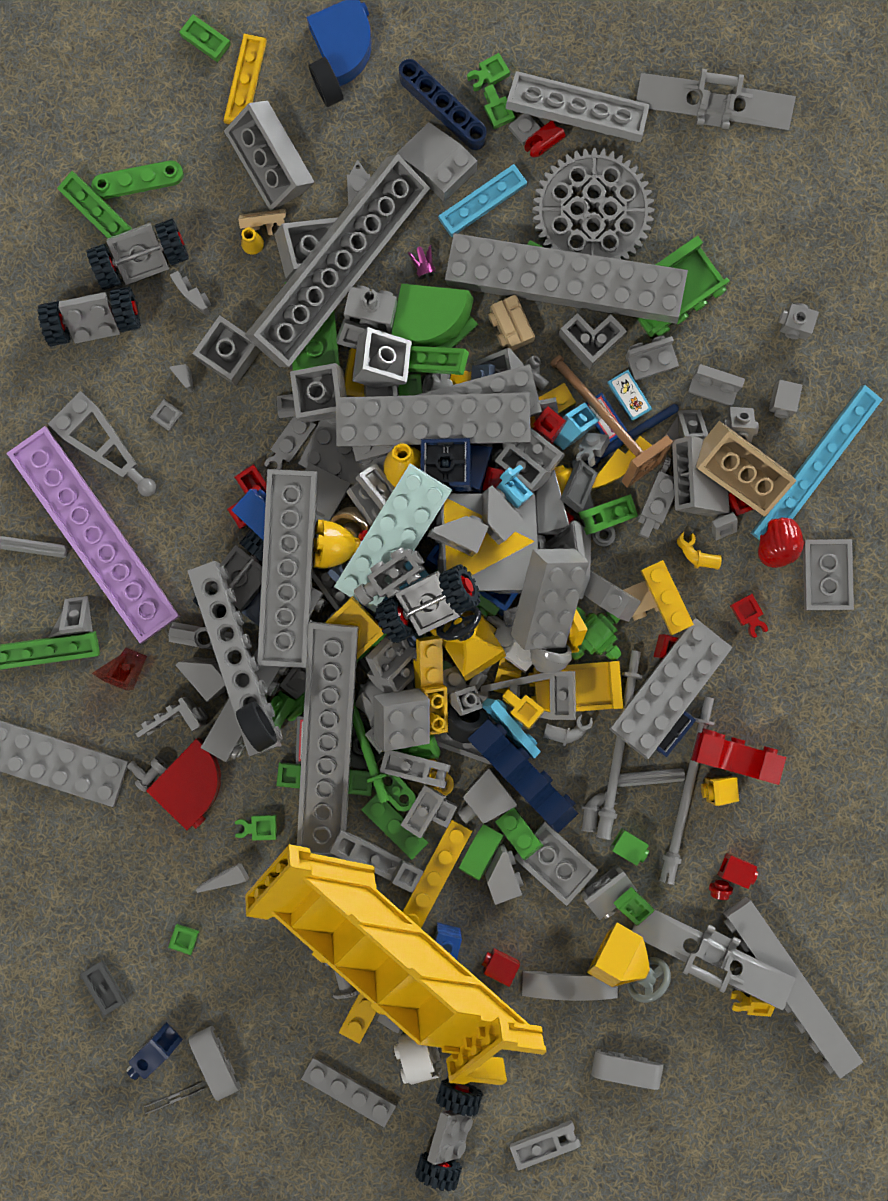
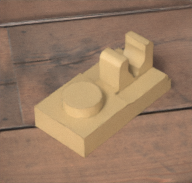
[238,209,286,235]

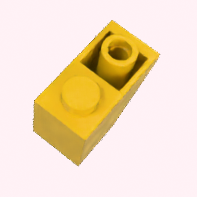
[701,775,739,806]

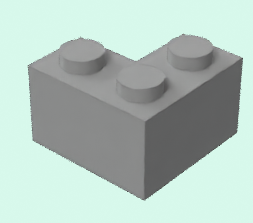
[558,313,627,370]

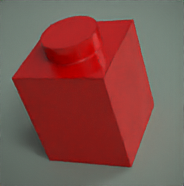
[717,853,758,889]
[481,948,520,987]

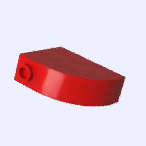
[146,738,221,831]

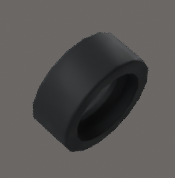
[308,57,344,107]
[236,701,277,752]

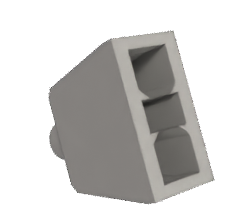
[457,767,517,824]

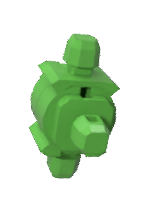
[572,607,622,661]

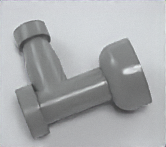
[127,756,169,792]

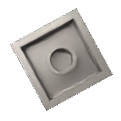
[192,315,261,386]
[290,363,347,423]
[373,688,430,752]

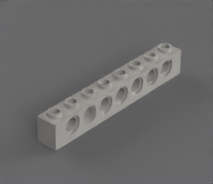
[188,561,283,756]

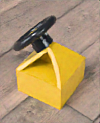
[436,607,506,681]

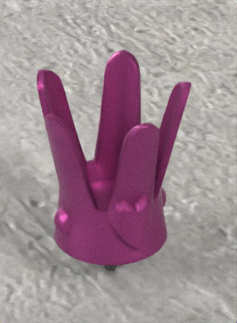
[408,245,436,282]

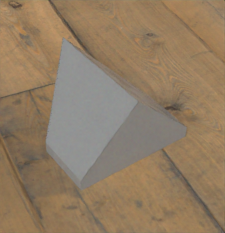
[664,410,708,447]
[48,596,93,638]

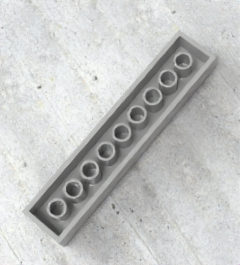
[245,154,430,367]
[445,233,688,324]

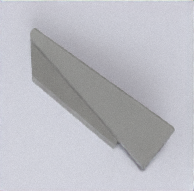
[527,428,569,535]

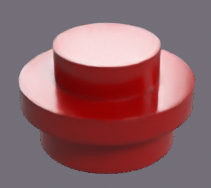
[709,880,733,900]

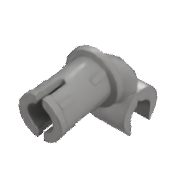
[543,715,593,746]
[581,790,619,833]

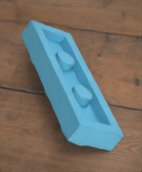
[482,698,541,759]

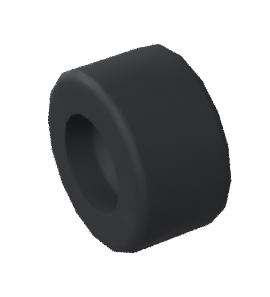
[446,703,489,743]

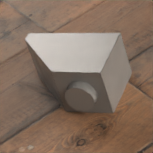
[428,515,489,557]

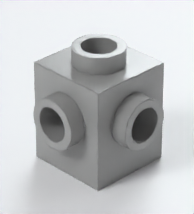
[778,303,819,340]
[723,407,759,444]

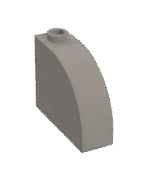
[672,436,729,516]

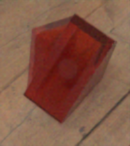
[92,647,147,690]

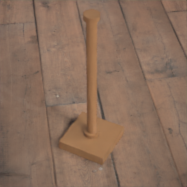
[550,355,673,488]

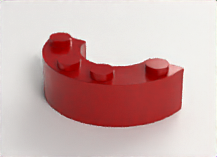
[690,728,786,785]

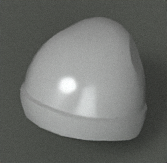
[530,644,572,673]

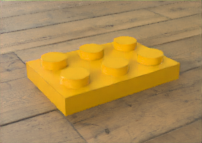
[325,596,383,659]

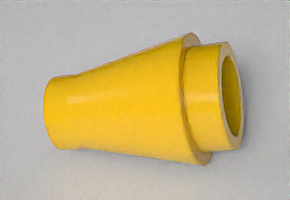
[241,227,264,255]

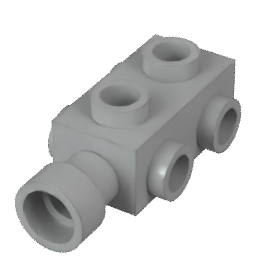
[354,547,425,606]

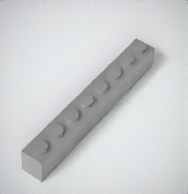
[723,897,863,1079]

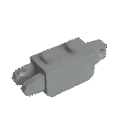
[638,457,675,539]

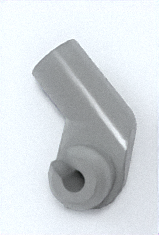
[525,356,549,391]

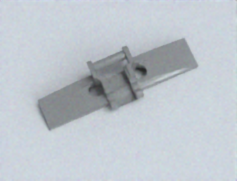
[636,69,796,130]
[632,909,796,1011]

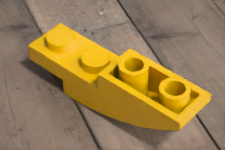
[413,636,448,735]

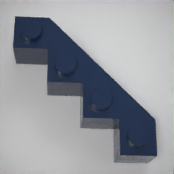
[468,719,579,833]

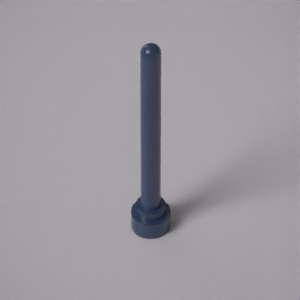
[584,404,679,470]

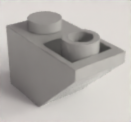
[482,486,525,545]
[485,844,524,905]

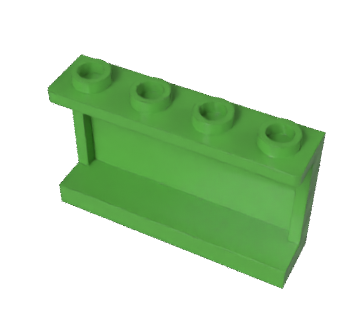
[636,236,730,338]

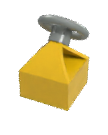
[587,923,671,1003]

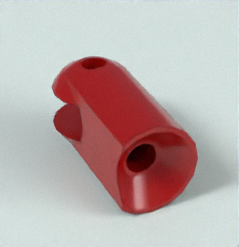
[524,120,565,158]

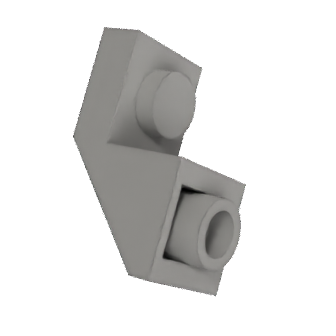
[443,666,483,716]

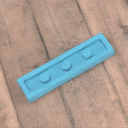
[438,164,527,237]

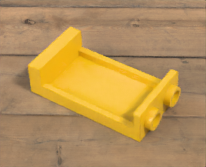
[529,661,623,712]

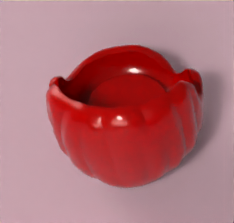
[758,517,804,568]

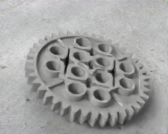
[532,148,654,261]

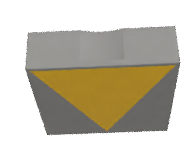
[435,494,538,594]

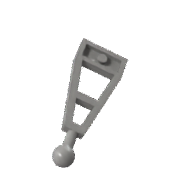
[48,391,156,497]
[477,671,576,720]

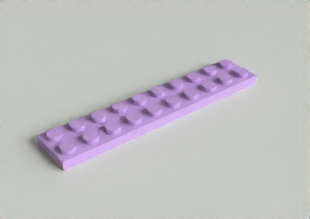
[7,426,180,644]

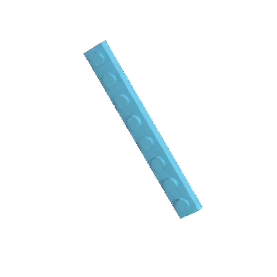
[751,385,883,541]

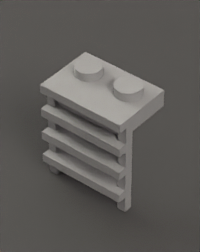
[136,697,209,738]

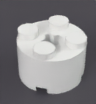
[394,1034,442,1085]

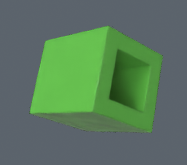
[610,828,649,866]

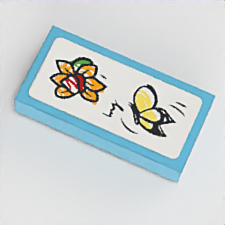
[607,370,652,422]

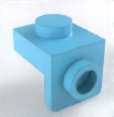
[496,465,533,508]

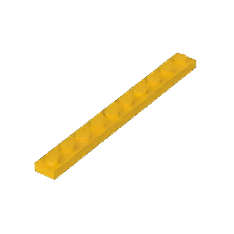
[339,820,472,1044]

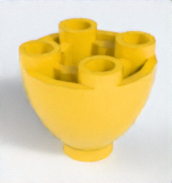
[383,444,421,487]
[313,519,360,568]

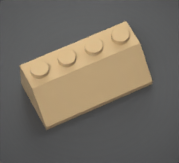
[696,421,797,517]

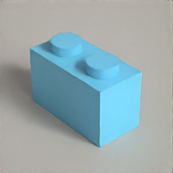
[554,403,600,450]

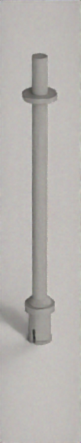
[596,650,643,840]
[659,697,715,885]

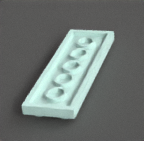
[334,464,452,612]

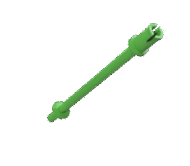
[324,622,389,804]

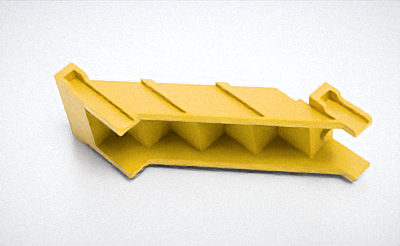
[245,844,547,1085]

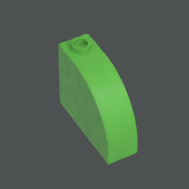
[391,284,474,347]

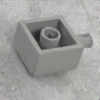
[344,286,397,334]

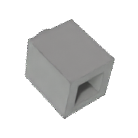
[769,380,803,418]

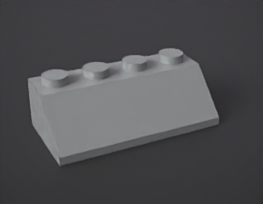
[224,101,314,211]

